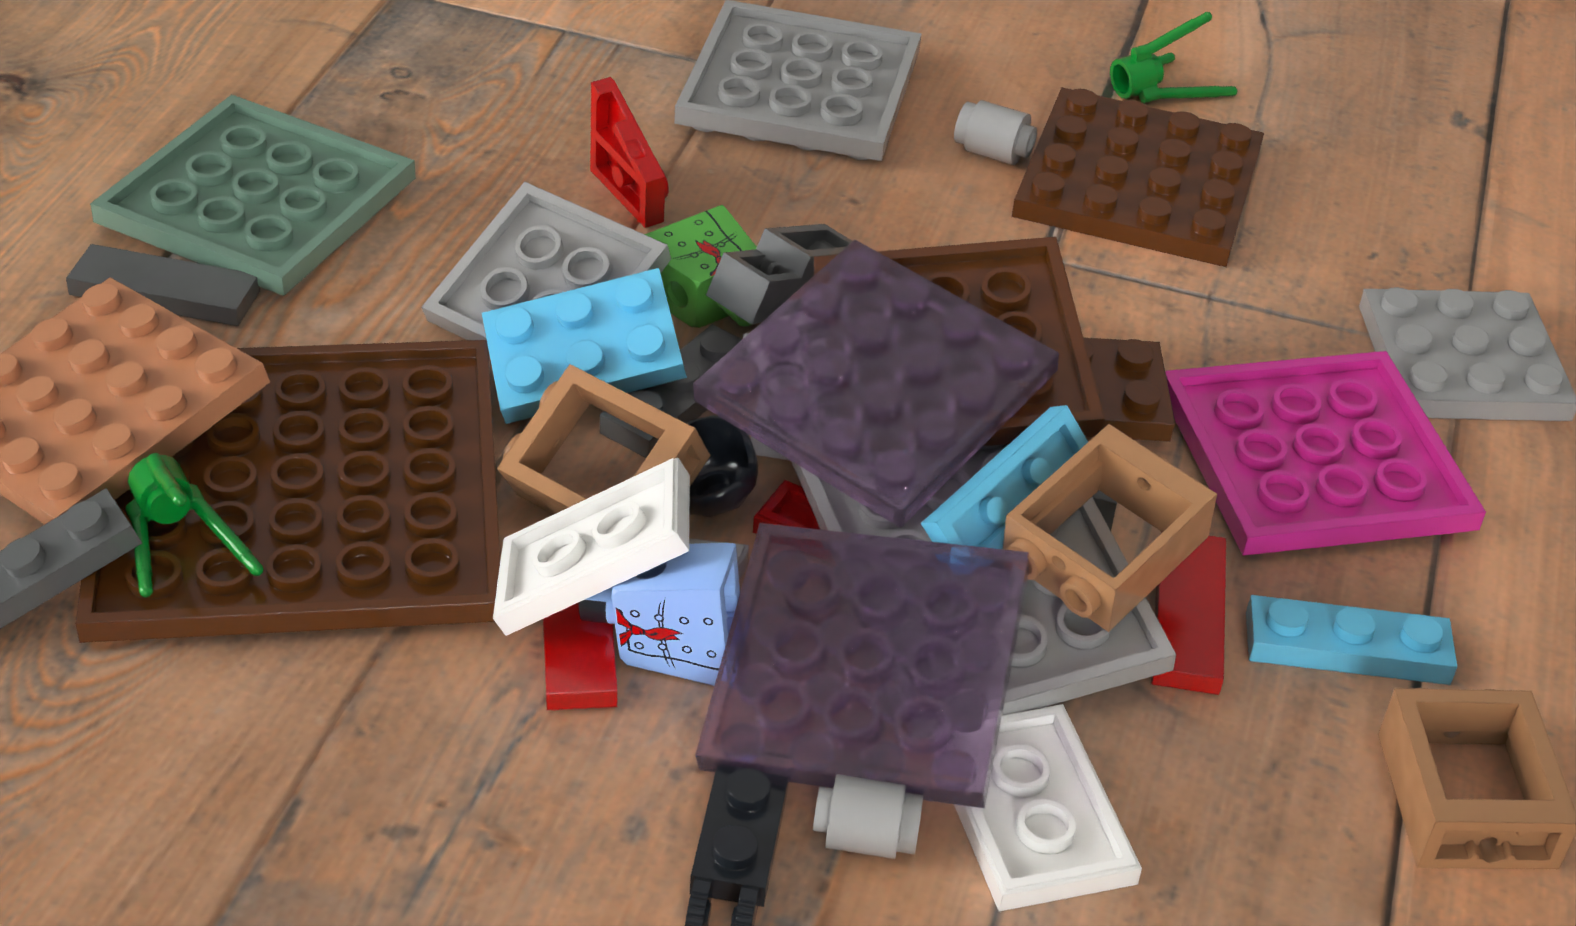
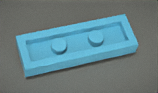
[921,405,1088,578]
[1246,595,1457,685]

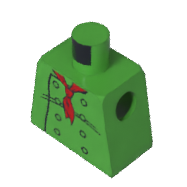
[644,205,757,328]

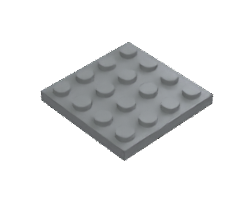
[674,0,922,161]

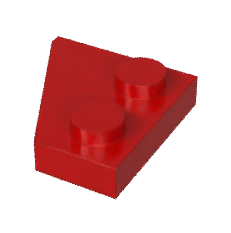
[590,77,669,228]

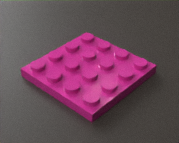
[1165,351,1486,556]

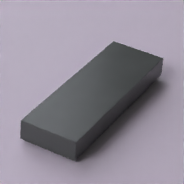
[66,244,260,326]

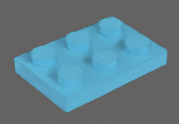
[482,268,687,424]

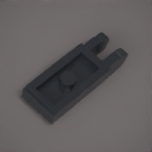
[685,761,790,926]

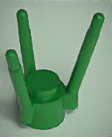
[1110,12,1238,104]
[125,453,264,597]

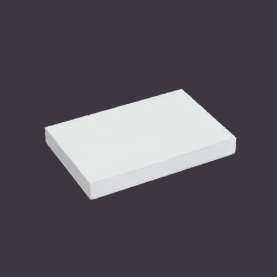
[493,458,690,636]
[928,704,1142,912]

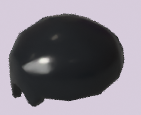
[686,415,758,517]

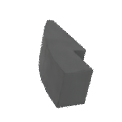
[706,224,869,324]

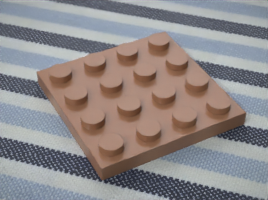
[0,277,270,524]

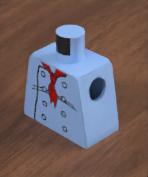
[579,543,744,688]

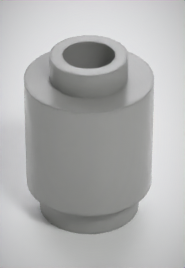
[954,100,1037,165]
[813,774,923,859]

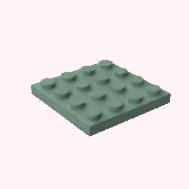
[90,94,416,296]

